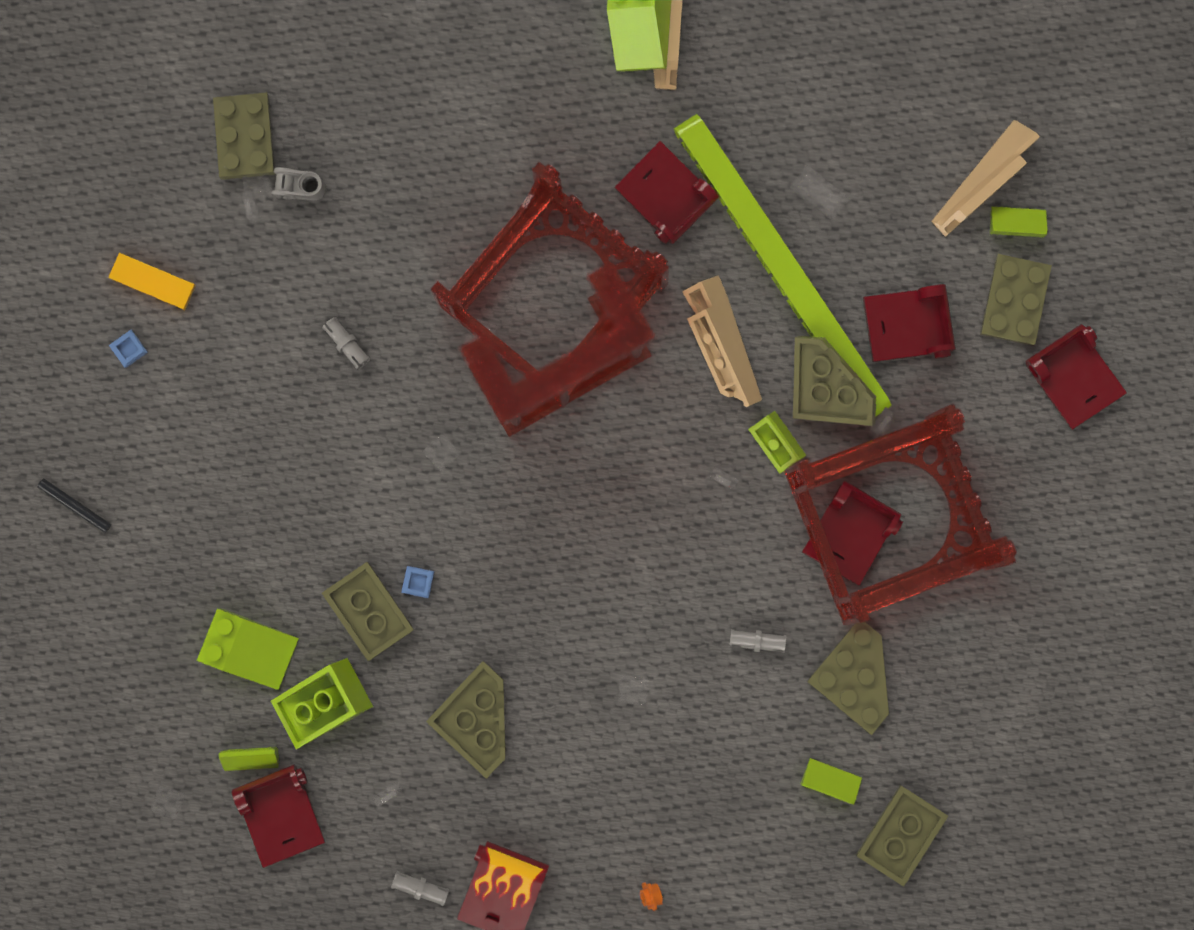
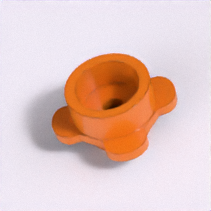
[640,882,663,911]

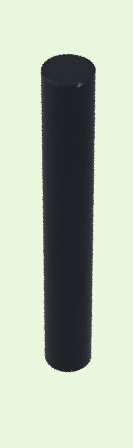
[37,478,112,533]

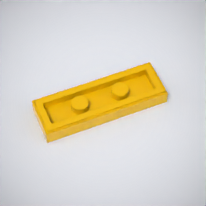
[108,253,196,310]

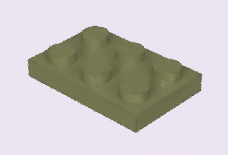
[213,93,275,180]
[980,254,1052,346]
[322,562,414,661]
[856,785,948,887]

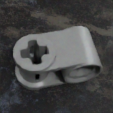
[271,167,326,201]

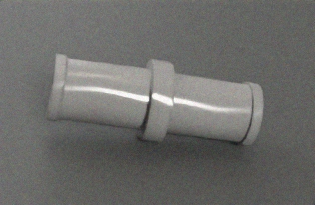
[322,317,370,370]
[729,629,786,653]
[391,871,449,906]

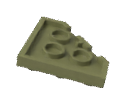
[793,336,876,426]
[807,618,889,735]
[426,661,506,779]

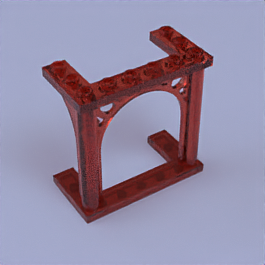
[430,162,669,408]
[459,262,656,437]
[784,404,1017,625]

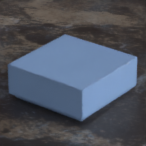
[109,330,148,368]
[401,566,434,598]

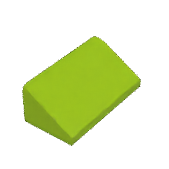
[990,207,1048,237]
[748,411,806,474]
[219,747,279,771]
[800,758,862,805]

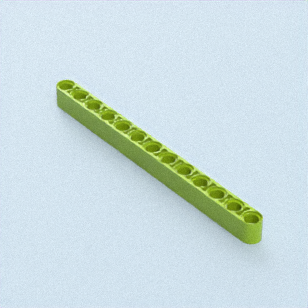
[673,114,892,416]

